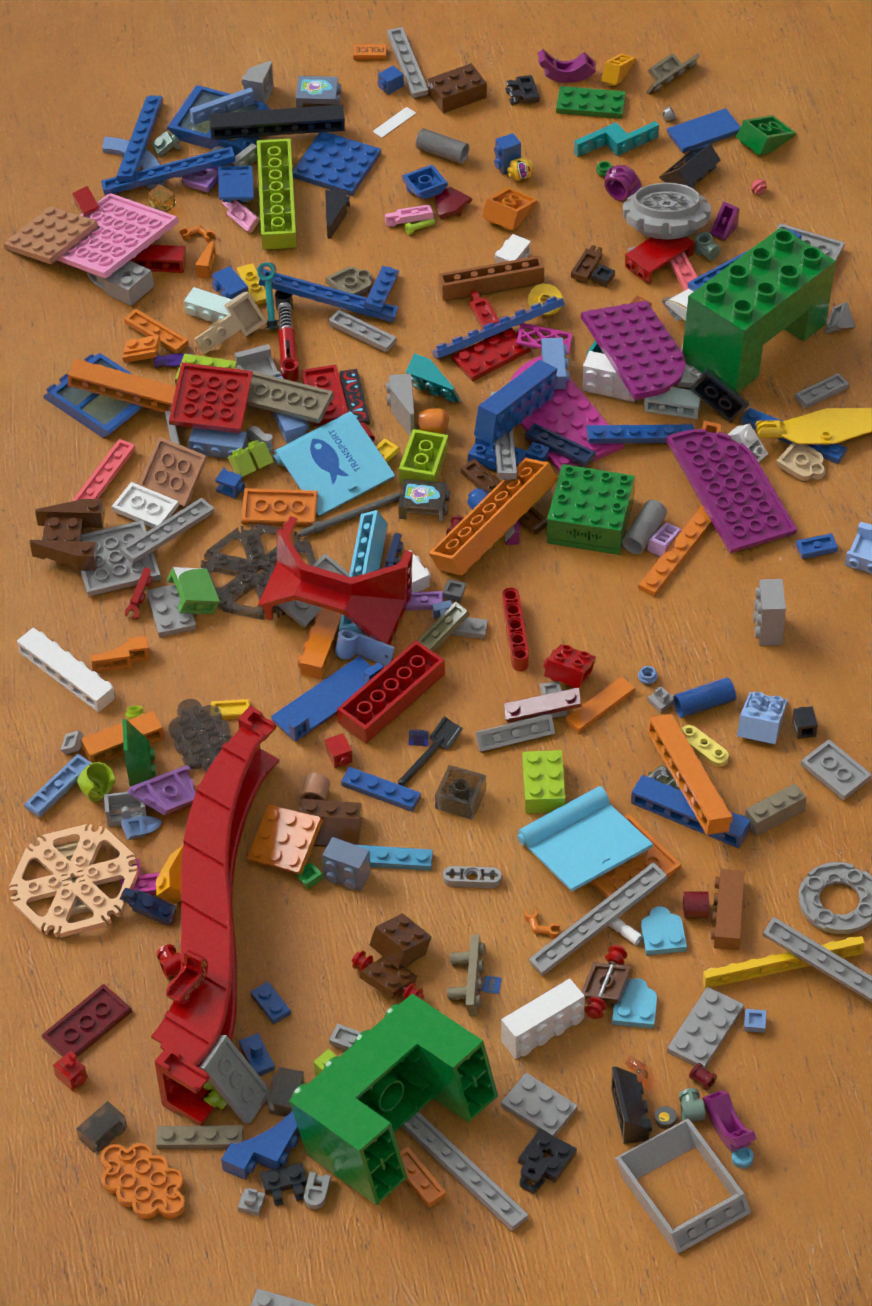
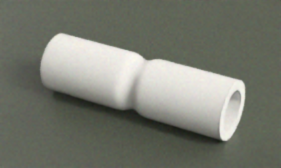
[608,918,643,945]

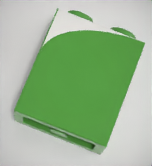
[167,567,220,614]

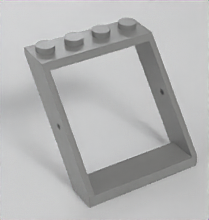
[615,1119,751,1253]

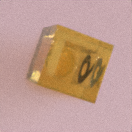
[148,184,176,213]

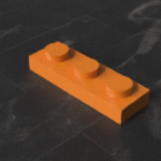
[400,1147,446,1208]

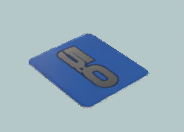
[483,976,501,994]

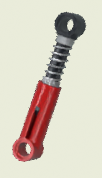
[275,290,299,382]

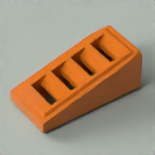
[195,241,216,278]

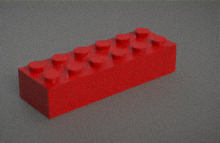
[337,640,445,743]

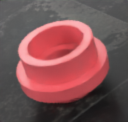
[751,179,767,195]

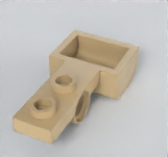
[194,292,267,354]

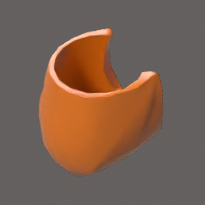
[417,408,449,435]

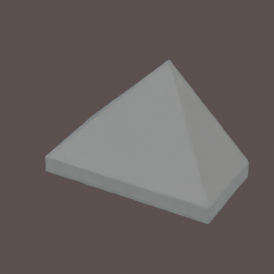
[824,302,855,334]

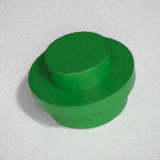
[596,161,612,177]

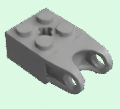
[87,260,154,306]

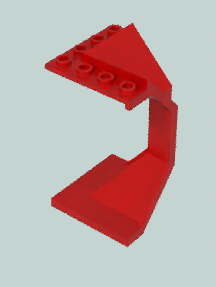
[257,516,413,645]

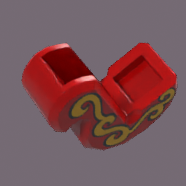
[166,950,208,1005]

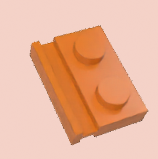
[122,335,161,363]

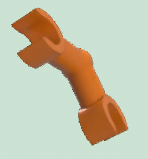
[180,225,216,243]
[524,908,560,939]

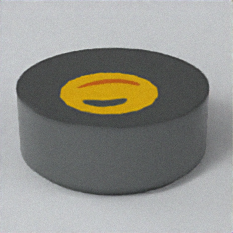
[655,1106,676,1128]

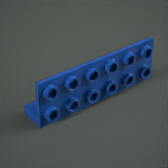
[271,656,384,742]

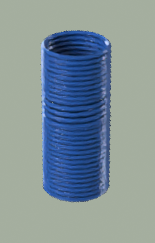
[673,677,736,718]

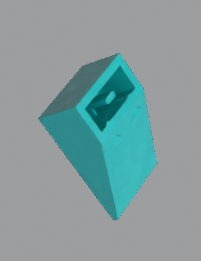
[405,353,461,403]

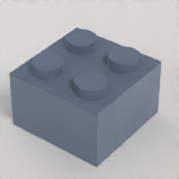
[322,837,371,891]

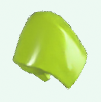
[77,762,116,802]

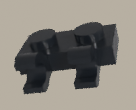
[505,75,540,105]
[260,1163,307,1206]

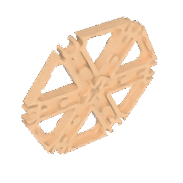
[9,824,139,938]

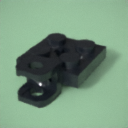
[518,1129,577,1193]

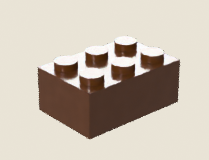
[427,63,487,113]

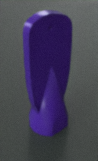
[153,353,193,368]

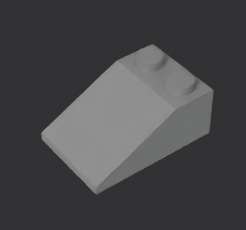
[386,374,415,436]

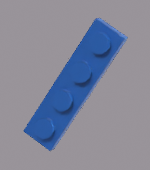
[364,266,399,313]
[341,767,421,812]

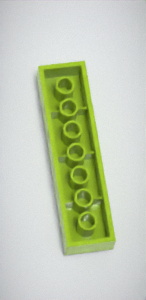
[257,138,297,250]

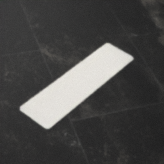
[373,107,416,137]

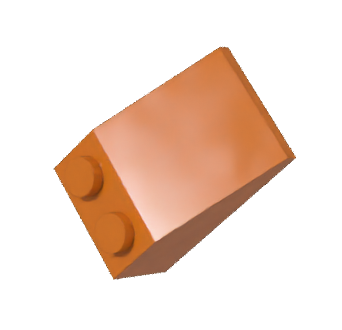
[482,187,538,230]

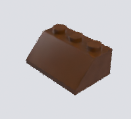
[300,799,363,847]

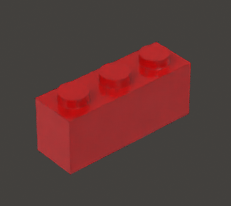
[131,244,186,273]

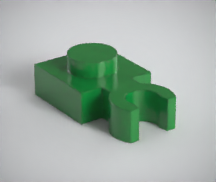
[296,862,324,890]

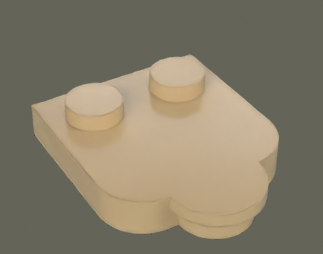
[776,442,825,481]

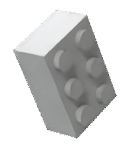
[753,579,786,646]

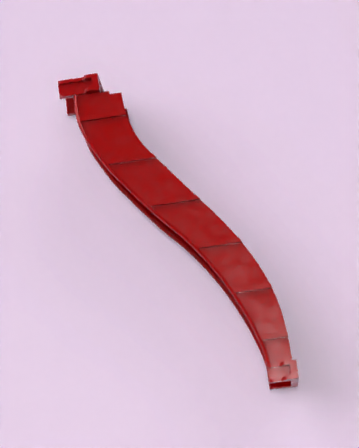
[151,706,279,1126]

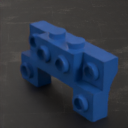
[468,437,550,471]

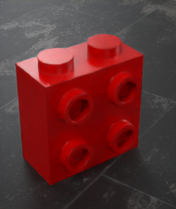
[543,644,596,688]

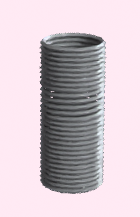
[415,128,469,164]
[622,500,667,554]

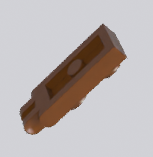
[571,245,603,283]

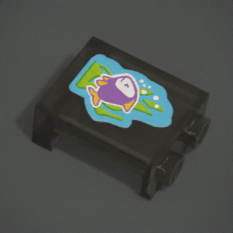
[398,479,451,522]

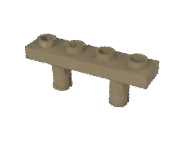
[447,935,486,1016]

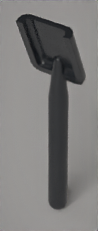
[398,716,463,786]

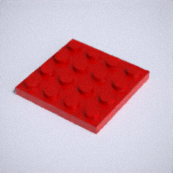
[169,362,253,433]

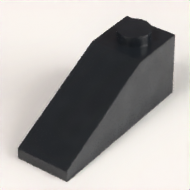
[325,189,350,239]

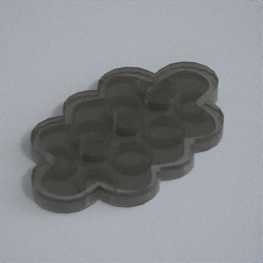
[169,699,232,773]

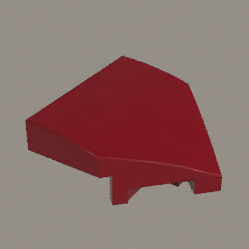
[435,187,473,220]

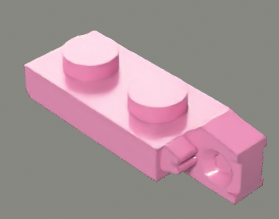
[222,200,260,233]
[385,205,434,226]

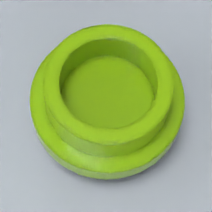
[125,706,145,719]

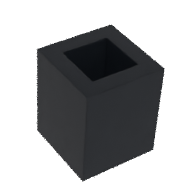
[792,706,818,739]

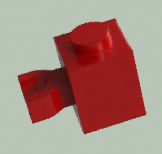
[53,1051,88,1091]

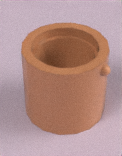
[300,773,330,801]

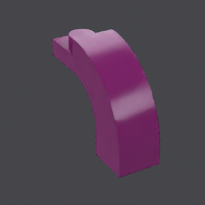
[538,49,596,83]
[702,1090,756,1152]

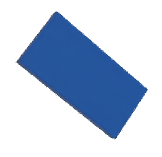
[667,108,740,153]

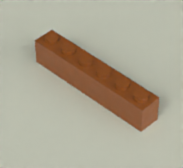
[438,256,544,301]

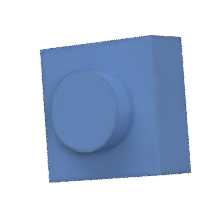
[744,1009,766,1033]

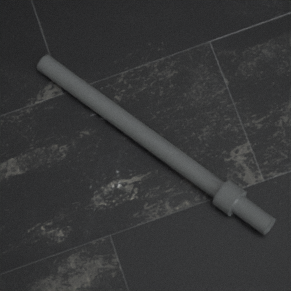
[299,492,402,537]

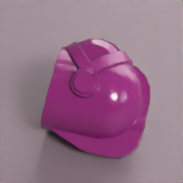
[604,165,641,201]

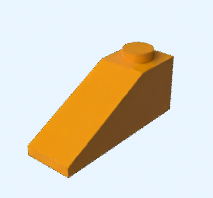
[601,53,636,86]
[156,845,183,905]

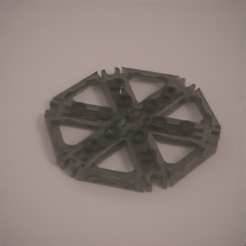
[200,524,316,620]

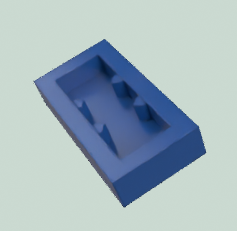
[239,1033,275,1076]

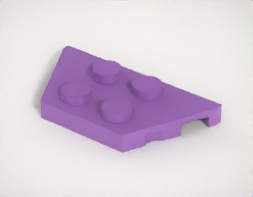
[128,765,196,815]

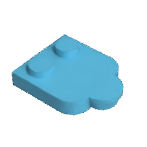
[641,906,687,955]
[612,978,657,1029]

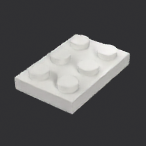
[112,482,179,528]

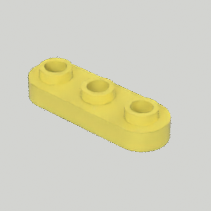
[681,725,729,767]

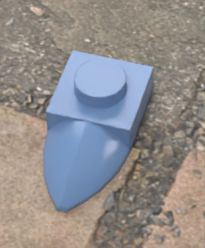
[121,816,162,840]

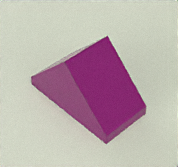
[710,201,739,240]

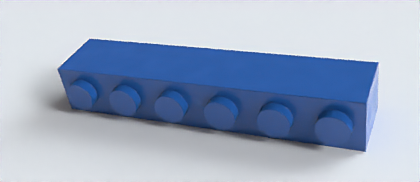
[631,775,750,849]

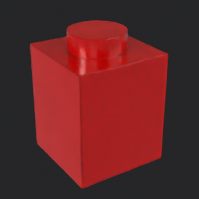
[325,733,353,768]

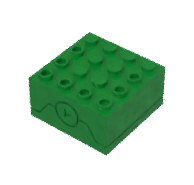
[547,464,635,555]

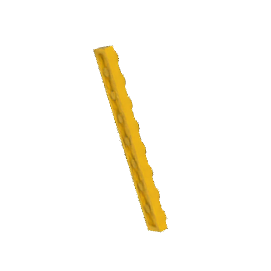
[702,936,865,989]

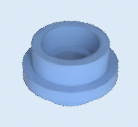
[638,666,657,684]

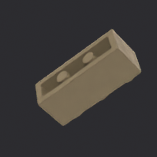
[745,783,807,836]

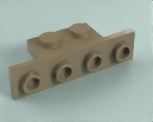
[646,53,700,94]

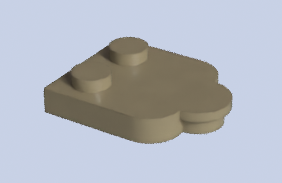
[325,267,372,296]

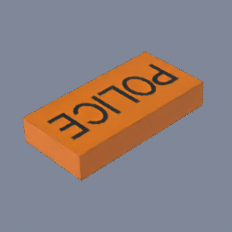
[353,44,386,60]

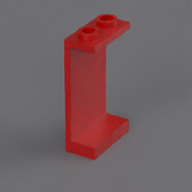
[625,236,694,284]

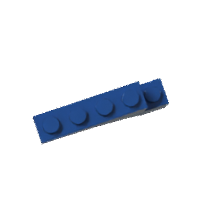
[221,1111,300,1180]

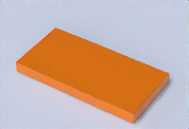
[241,488,318,526]

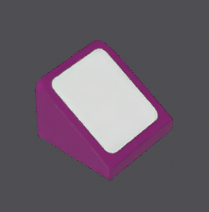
[504,520,520,545]

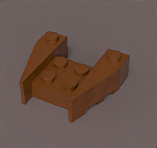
[30,499,105,571]

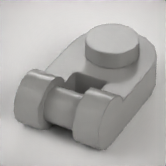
[246,426,273,454]
[304,1172,332,1209]

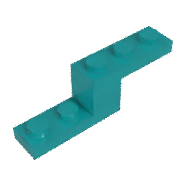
[574,121,659,157]

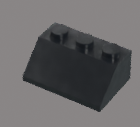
[659,143,721,188]
[689,367,749,423]
[611,1066,652,1144]

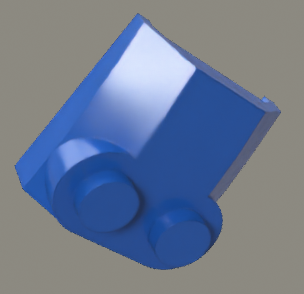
[402,164,448,199]

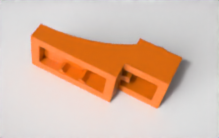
[91,636,150,673]

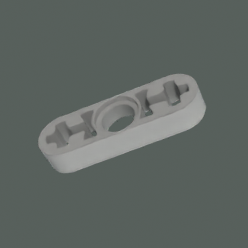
[443,866,502,888]

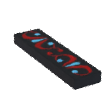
[340,369,370,425]

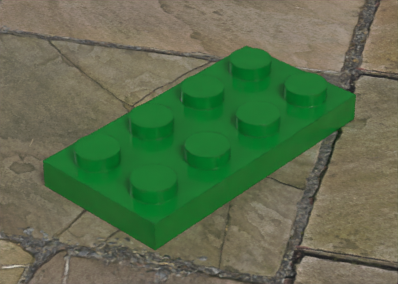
[556,86,626,119]

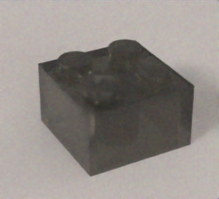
[435,765,486,820]

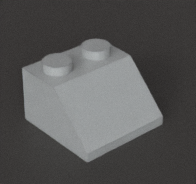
[241,61,274,104]

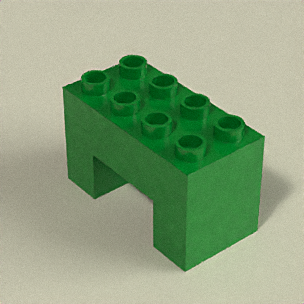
[682,227,836,392]
[289,994,498,1206]

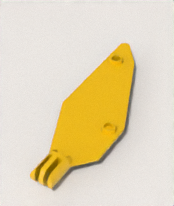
[756,408,872,445]

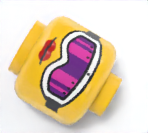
[507,157,534,181]

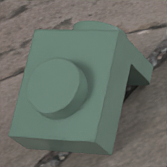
[151,131,181,157]

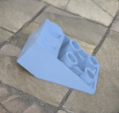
[737,692,788,744]

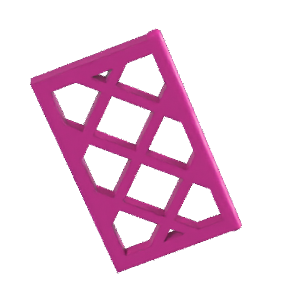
[516,323,572,355]

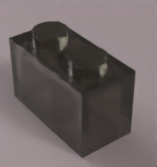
[266,1067,305,1117]
[76,1101,127,1154]

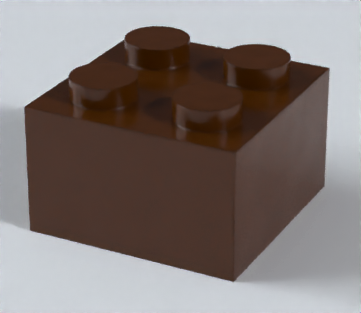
[369,913,432,969]

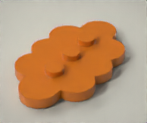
[100,1143,186,1219]

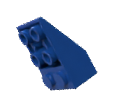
[218,166,253,202]

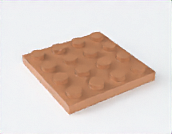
[3,206,98,264]

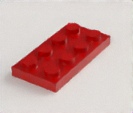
[452,328,530,382]
[301,364,348,426]

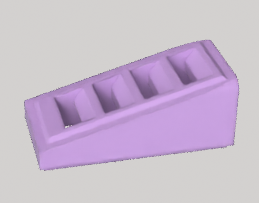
[647,522,682,557]

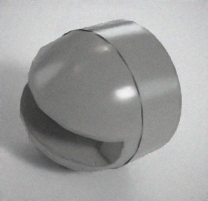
[662,106,676,121]

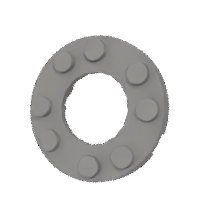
[798,862,872,934]

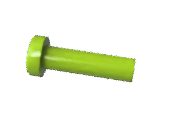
[405,218,435,235]

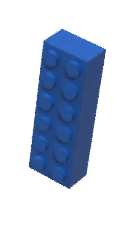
[474,360,557,444]

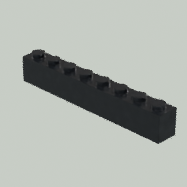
[209,105,345,140]

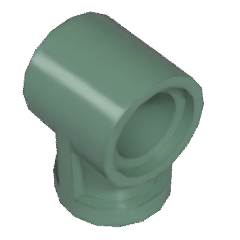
[695,232,721,260]
[678,1088,706,1122]

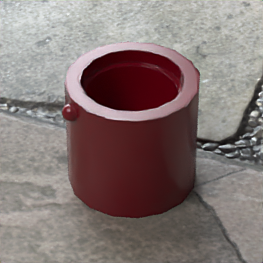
[683,891,709,918]

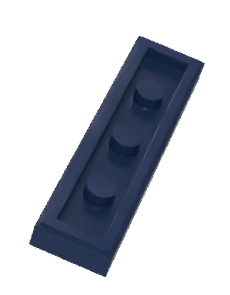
[525,423,596,468]

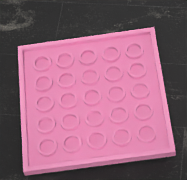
[57,193,179,279]

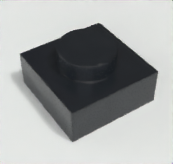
[591,264,615,286]

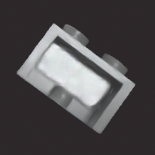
[104,792,147,827]

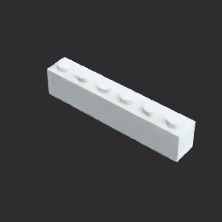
[17,627,115,713]

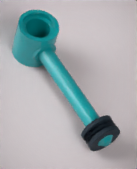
[257,262,279,330]

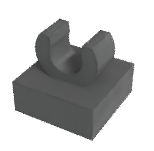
[443,579,466,603]

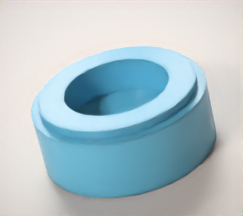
[732,1147,754,1169]

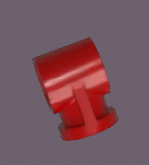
[156,944,181,979]

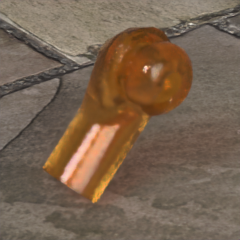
[625,1056,649,1084]

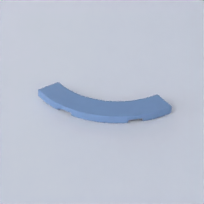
[102,137,164,189]

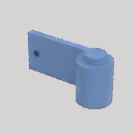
[335,629,395,666]

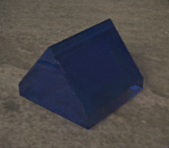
[409,729,430,746]

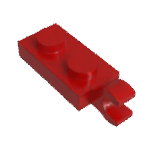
[470,290,500,329]
[125,567,153,620]

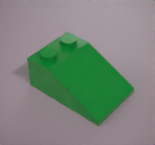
[736,115,796,155]
[122,719,156,786]

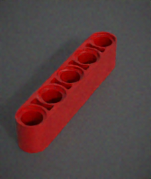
[502,587,529,671]

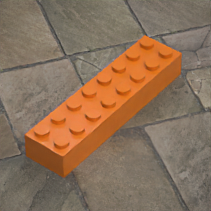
[429,458,558,576]

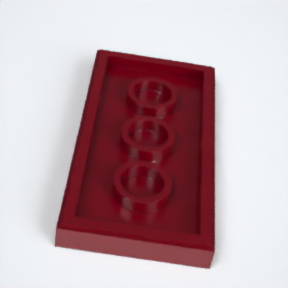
[41,984,132,1057]

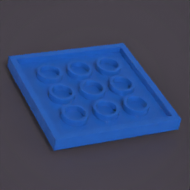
[293,132,381,196]

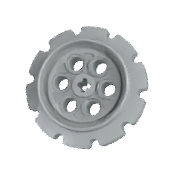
[623,183,711,239]

